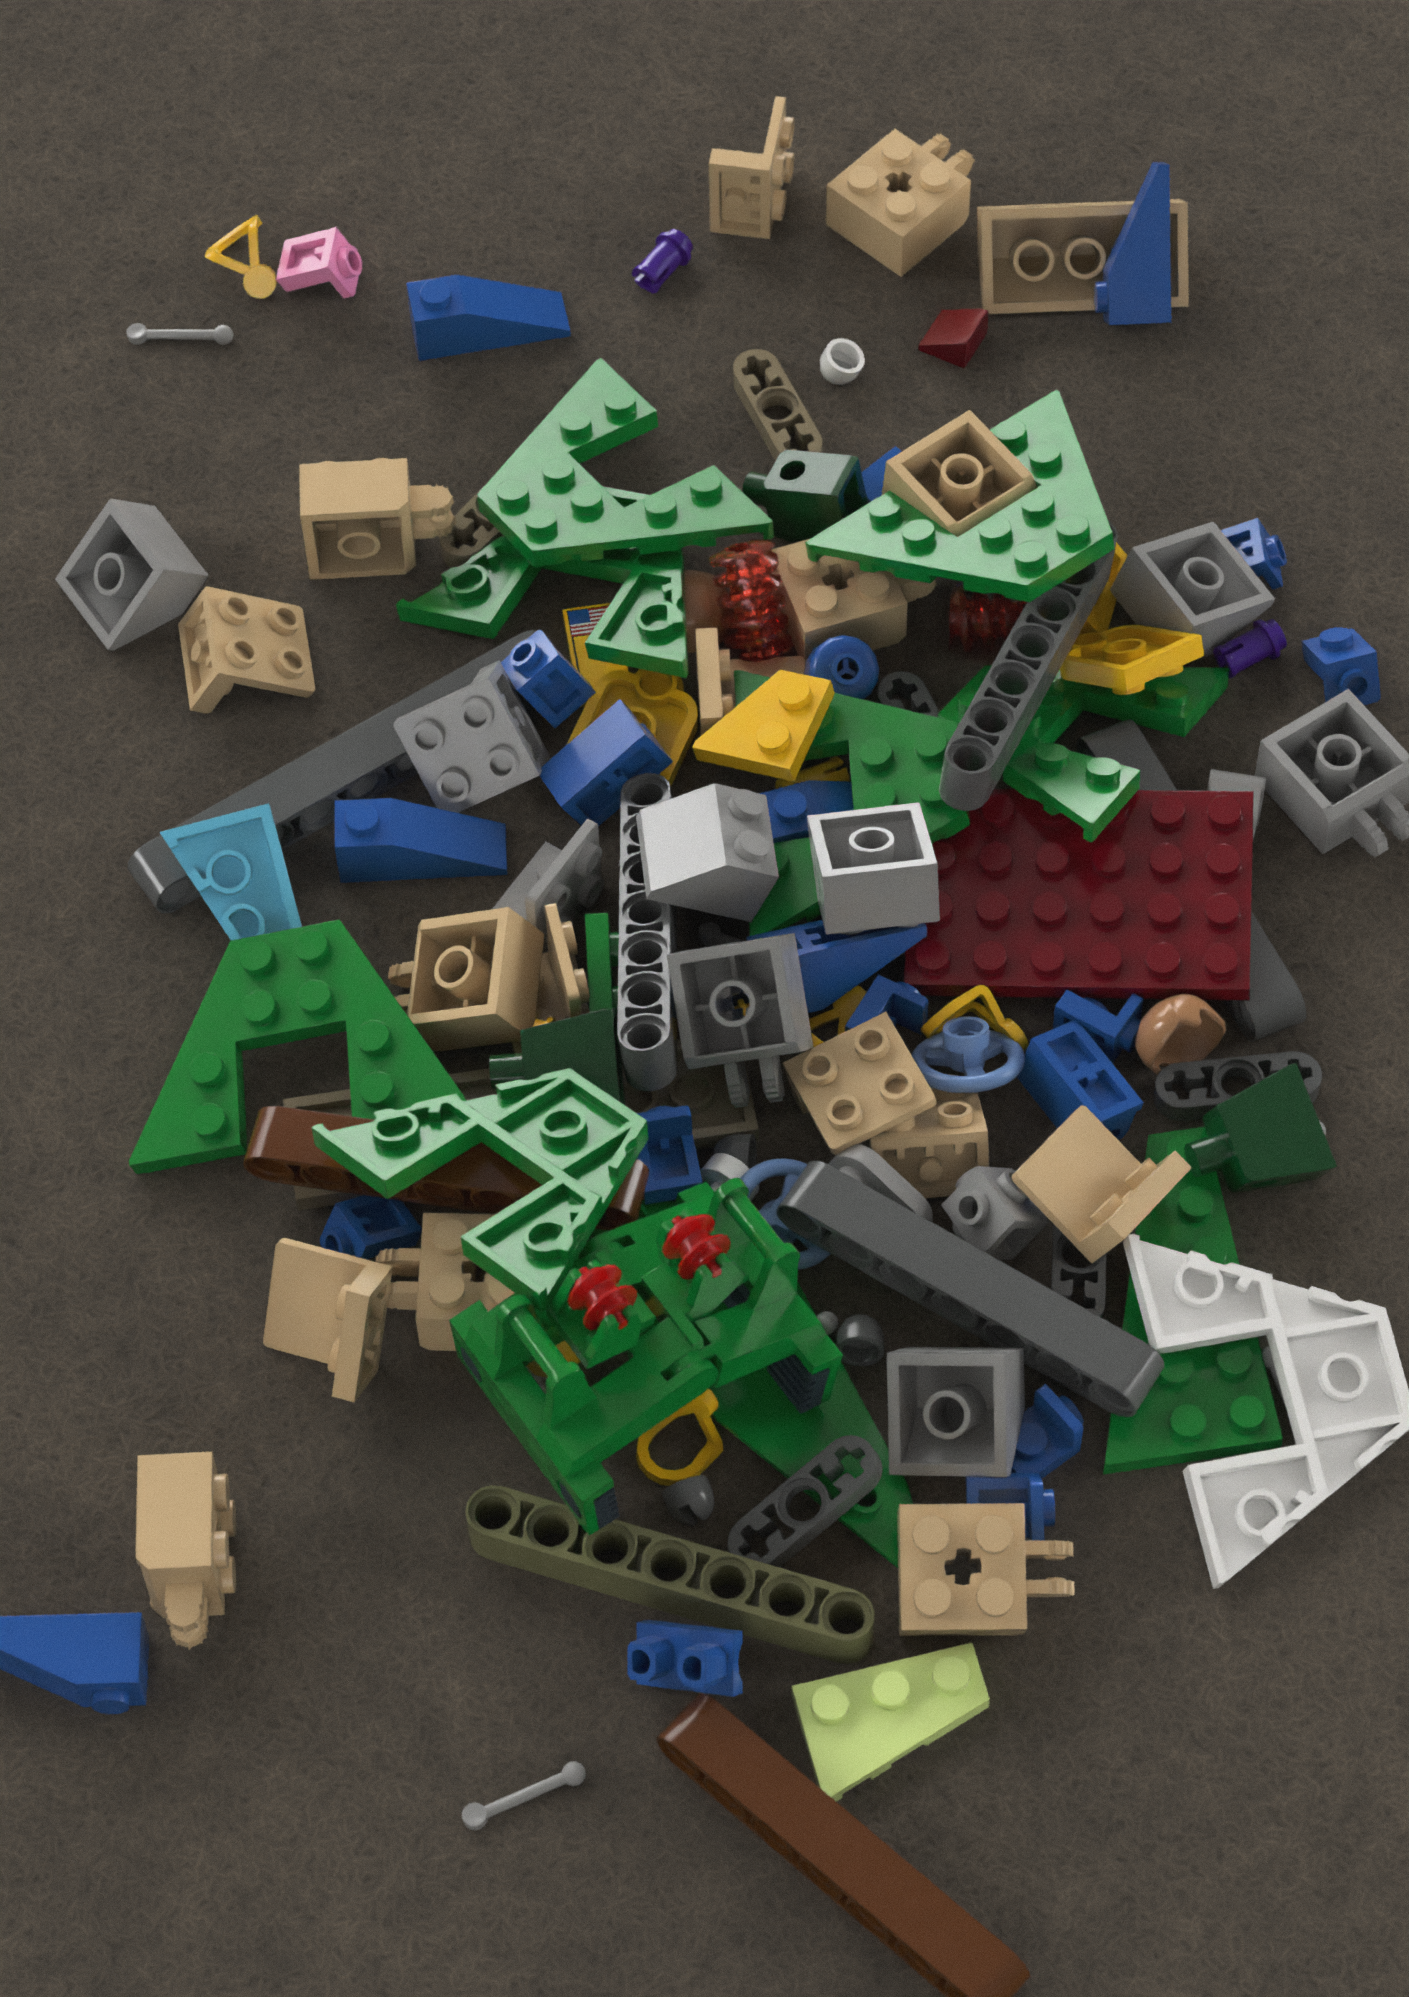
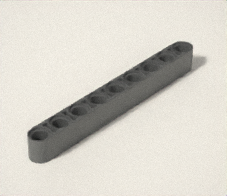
[127,630,536,914]

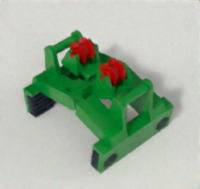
[449,1178,843,1536]

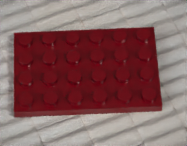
[904,789,1254,1001]

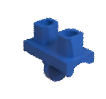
[628,1620,743,1697]

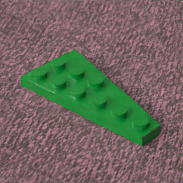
[1103,1127,1283,1475]

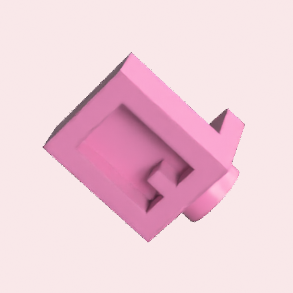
[276,227,362,298]

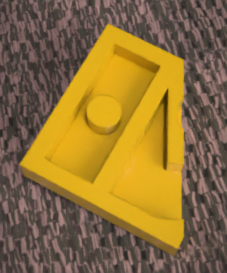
[692,669,835,782]

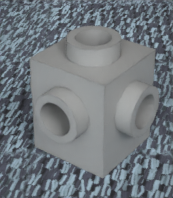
[941,1166,1049,1260]

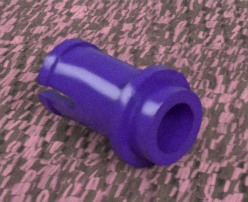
[632,229,693,293]
[1213,619,1287,678]

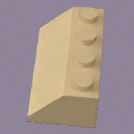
[977,199,1189,314]

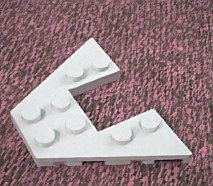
[1123,1234,1409,1589]

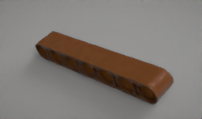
[244,1106,650,1230]
[656,1693,1030,1997]

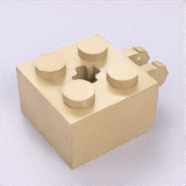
[826,129,975,277]
[882,410,1038,537]
[299,458,456,580]
[769,538,937,662]
[388,907,545,1051]
[375,1213,514,1351]
[136,1452,236,1650]
[897,1503,1074,1636]

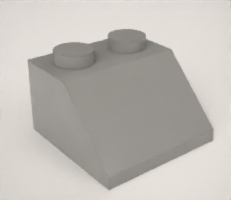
[55,498,209,651]
[1110,521,1275,660]
[636,783,779,922]
[807,802,940,935]
[887,1347,1025,1477]

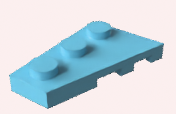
[160,803,302,940]

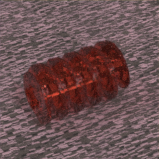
[709,540,793,662]
[949,583,1027,653]

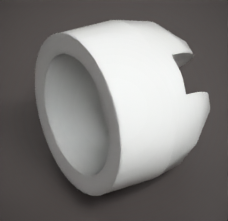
[820,338,865,385]

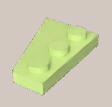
[792,1642,990,1801]

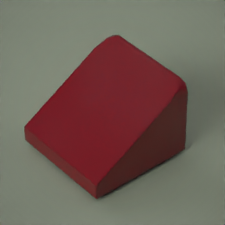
[918,308,989,369]

